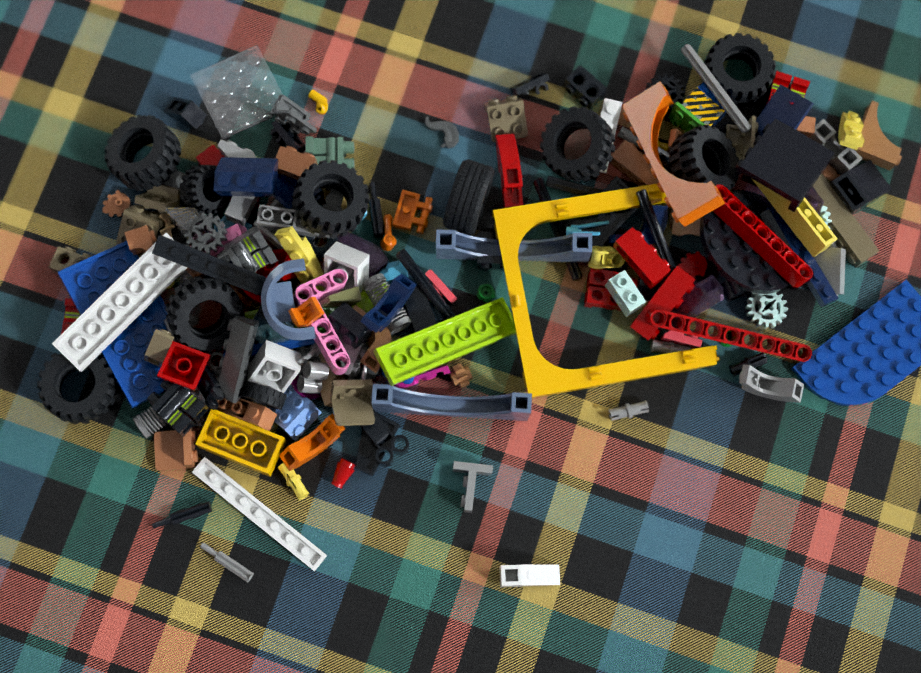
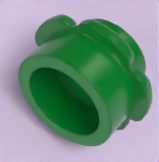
[477,284,495,302]

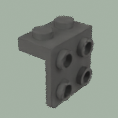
[270,94,317,135]

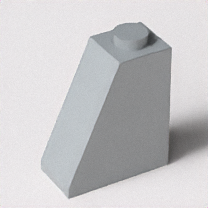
[814,248,846,296]

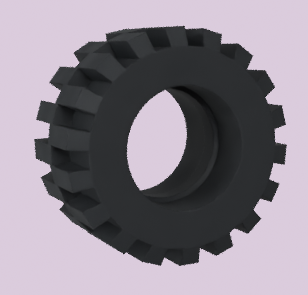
[180,165,232,213]

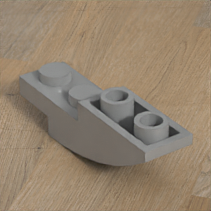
[256,204,334,239]

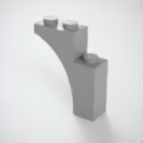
[218,139,259,226]

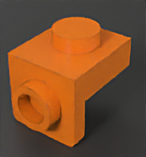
[288,297,325,327]

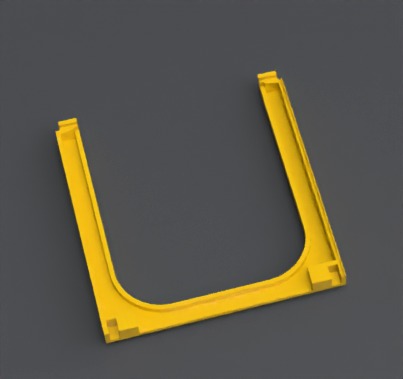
[492,184,720,398]

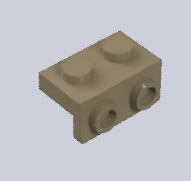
[135,184,180,213]

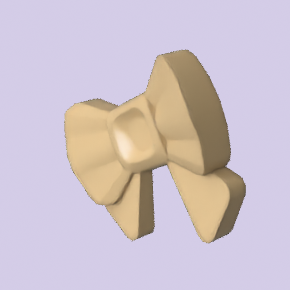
[159,213,175,237]

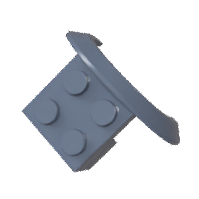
[261,259,316,340]

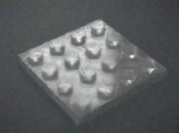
[190,45,282,140]

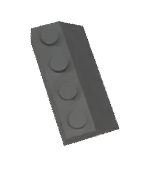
[216,315,260,403]

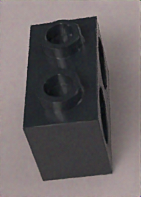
[564,64,607,110]

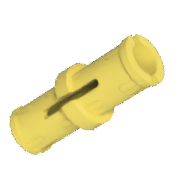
[278,463,310,500]

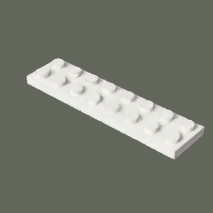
[52,233,187,372]

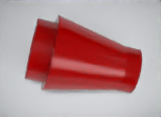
[331,458,356,489]

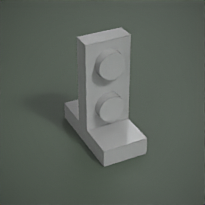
[453,461,493,513]

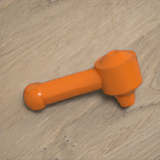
[380,214,397,251]

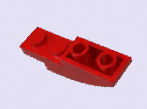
[495,134,523,208]

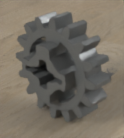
[184,212,228,254]

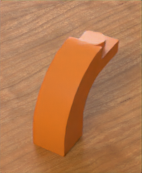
[279,414,345,471]

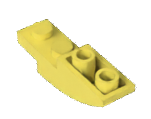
[838,111,865,150]
[274,226,325,291]

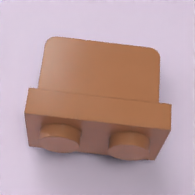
[154,428,198,471]

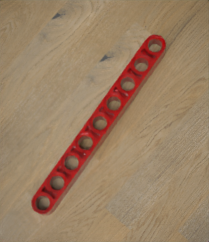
[645,309,812,362]

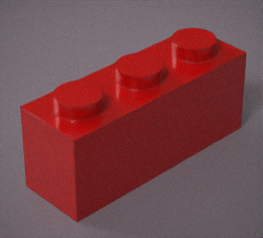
[613,227,671,289]

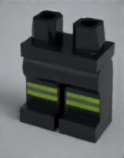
[147,380,209,437]

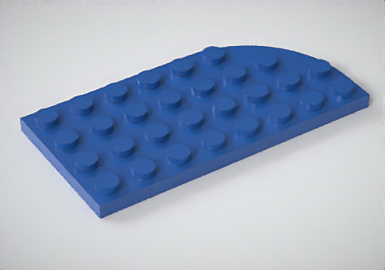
[791,279,921,406]

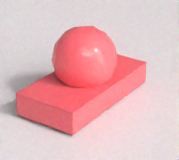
[425,269,457,304]

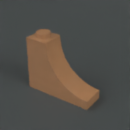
[855,100,902,171]

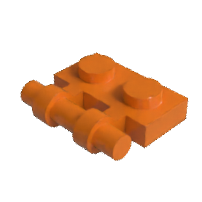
[392,190,433,234]

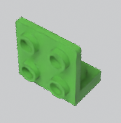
[668,100,705,133]

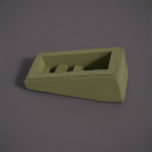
[319,287,362,307]

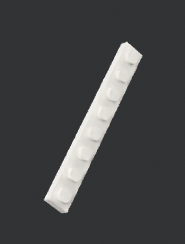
[192,457,327,572]

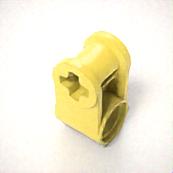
[588,246,625,269]

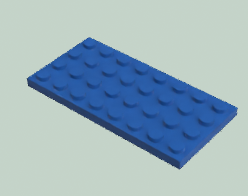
[58,241,168,408]

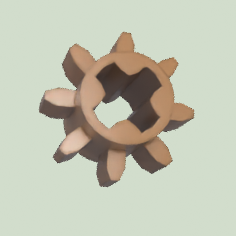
[449,363,473,389]

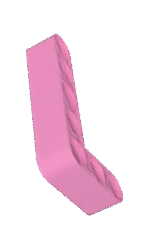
[294,269,350,375]

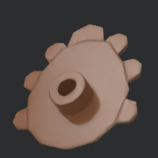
[822,163,840,181]
[102,190,130,217]

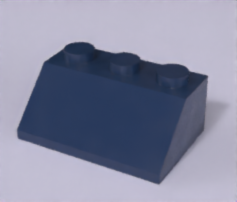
[214,157,279,197]

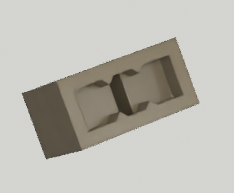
[49,246,92,274]

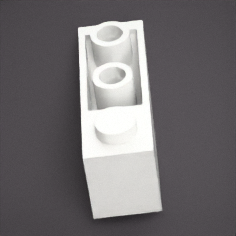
[499,565,560,587]

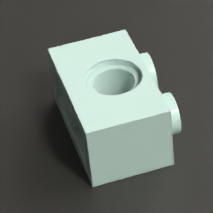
[605,270,646,317]

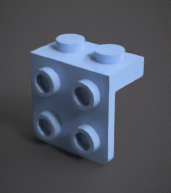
[267,385,322,441]

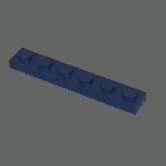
[764,206,838,307]

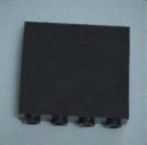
[735,118,835,212]

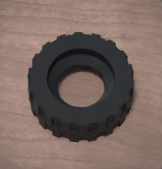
[241,381,287,410]

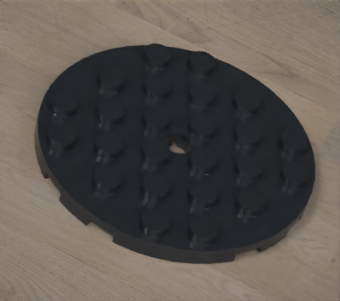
[700,190,789,294]

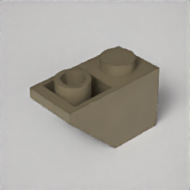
[144,329,174,368]

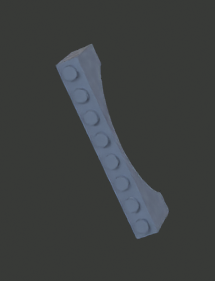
[436,230,592,262]
[372,384,532,421]

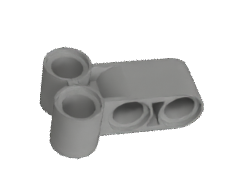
[294,345,329,394]

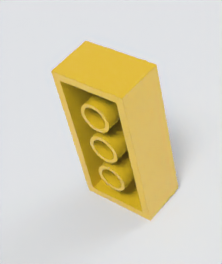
[196,409,286,477]

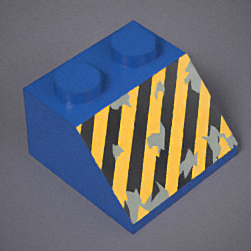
[681,83,727,127]

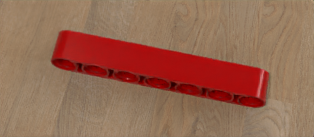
[713,184,813,288]

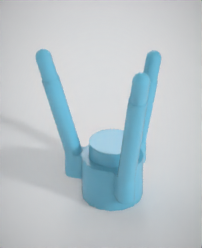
[566,221,609,236]

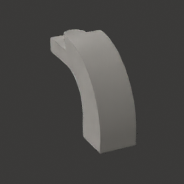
[739,365,804,403]

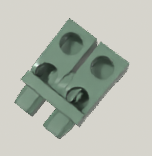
[306,136,355,169]

